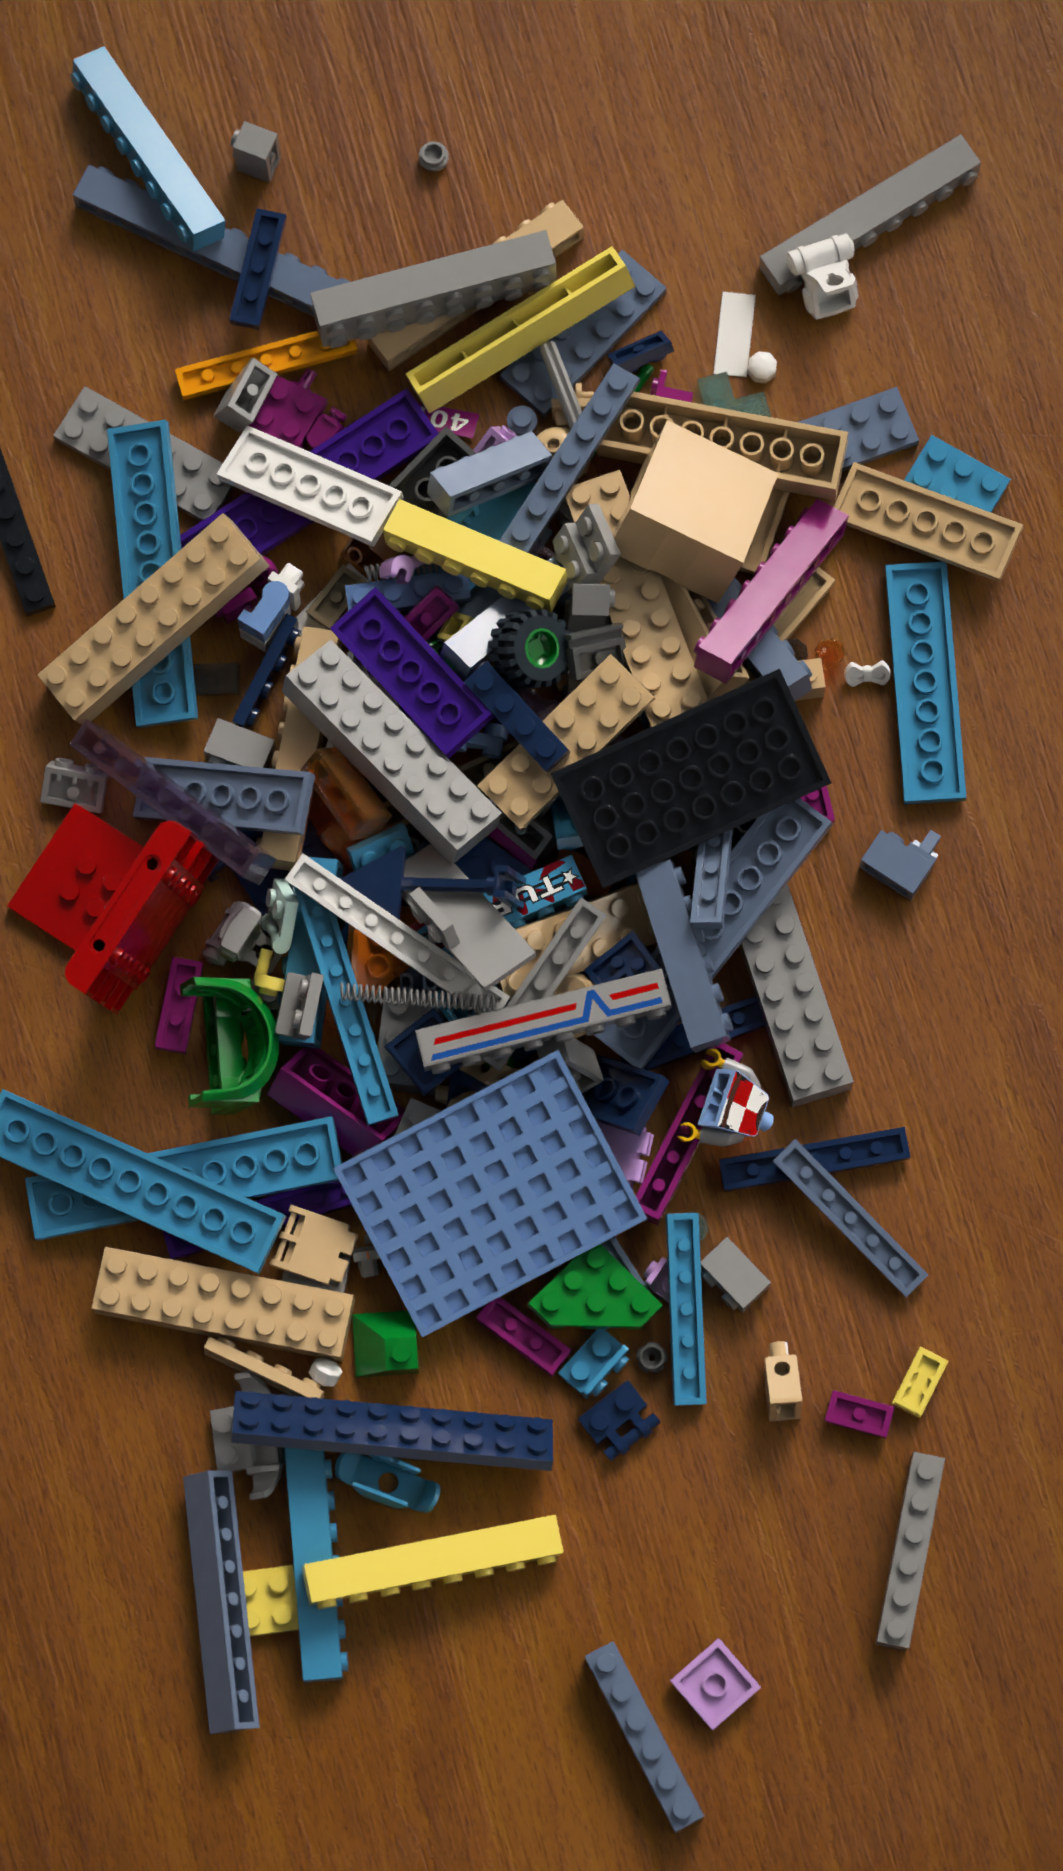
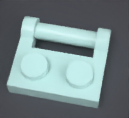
[262,878,299,954]

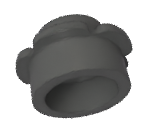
[636,1342,668,1373]

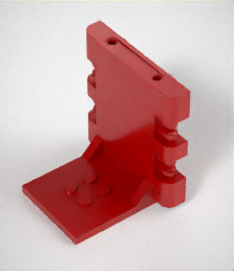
[7,803,219,1015]

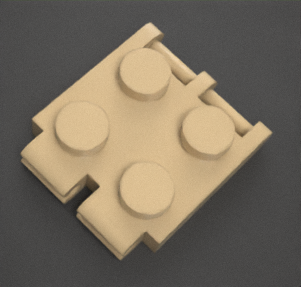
[269,1205,358,1286]

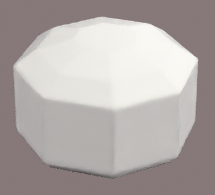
[747,352,777,383]
[308,1358,343,1387]

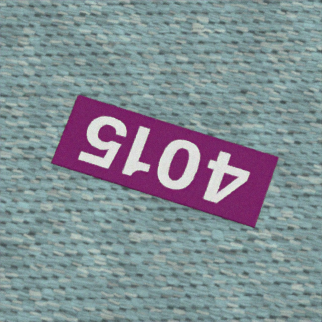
[417,402,480,439]

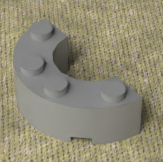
[563,583,615,698]

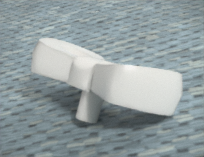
[844,660,891,687]

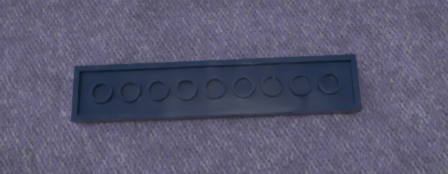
[231,1391,553,1471]

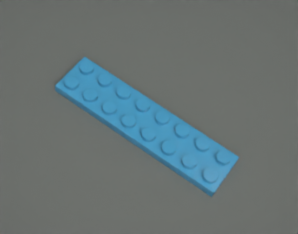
[885,562,966,804]

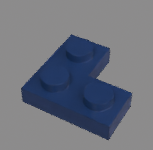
[584,931,669,985]

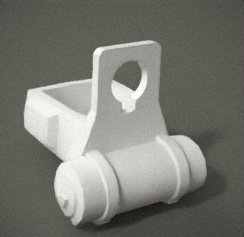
[787,233,858,320]

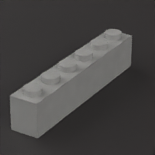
[875,1452,945,1651]

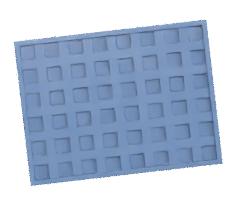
[333,1050,647,1337]

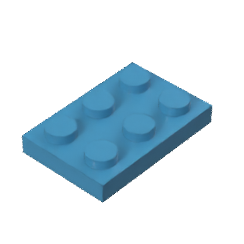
[904,435,1011,513]

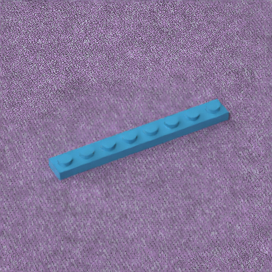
[293,886,399,1126]

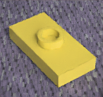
[892,1346,948,1418]

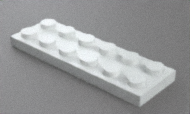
[217,425,404,547]

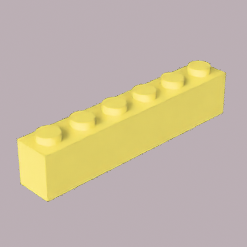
[383,499,568,612]

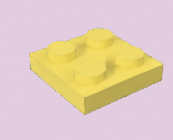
[243,1565,299,1637]

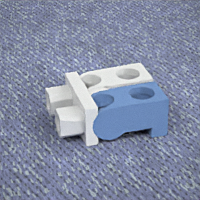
[237,563,305,653]

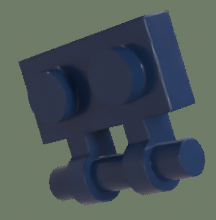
[578,1380,661,1462]

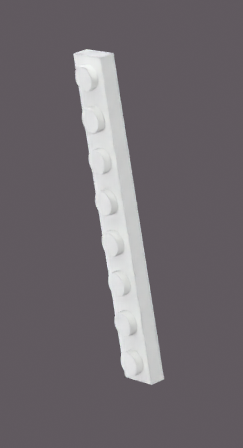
[285,854,510,1014]

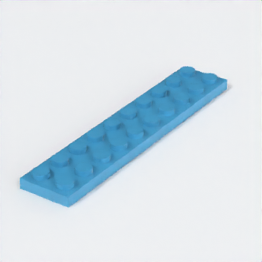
[107,420,198,728]
[0,1089,286,1274]
[25,1116,342,1241]

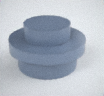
[507,406,537,436]

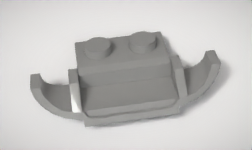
[210,1371,286,1500]

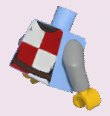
[677,1048,774,1147]

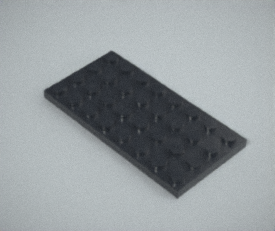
[550,669,831,888]

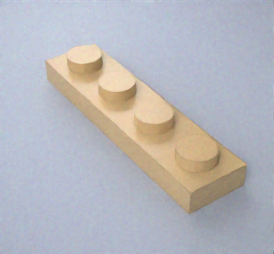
[204,1337,324,1399]

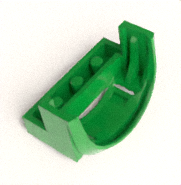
[180,977,279,1115]

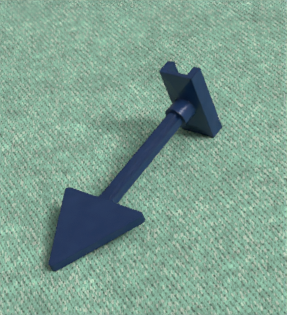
[341,846,526,920]

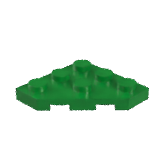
[527,1244,663,1330]

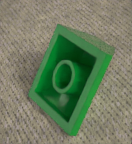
[352,1310,419,1378]

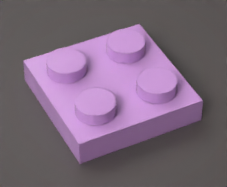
[670,1638,761,1731]

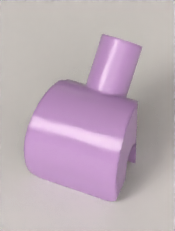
[380,555,424,584]

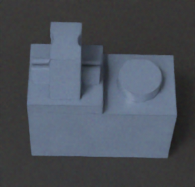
[859,830,941,901]

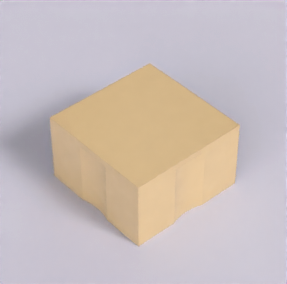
[613,420,778,603]

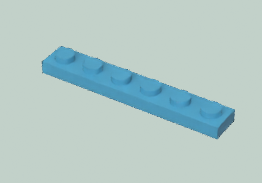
[665,1213,707,1405]

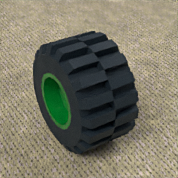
[488,609,571,688]

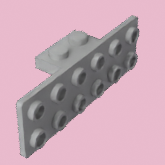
[402,844,536,990]

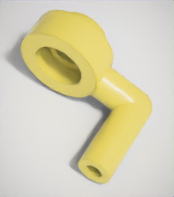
[253,948,285,997]

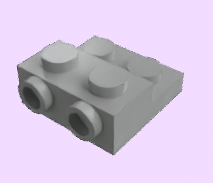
[552,504,621,586]

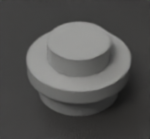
[419,142,449,171]

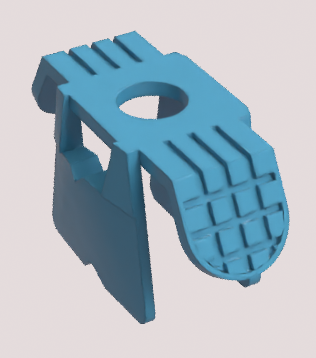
[335,1453,440,1513]

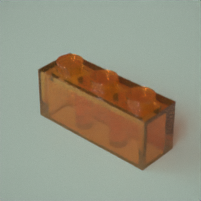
[300,747,392,840]

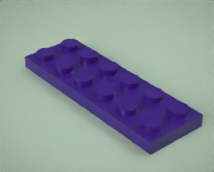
[330,587,495,758]

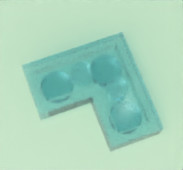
[697,371,771,417]

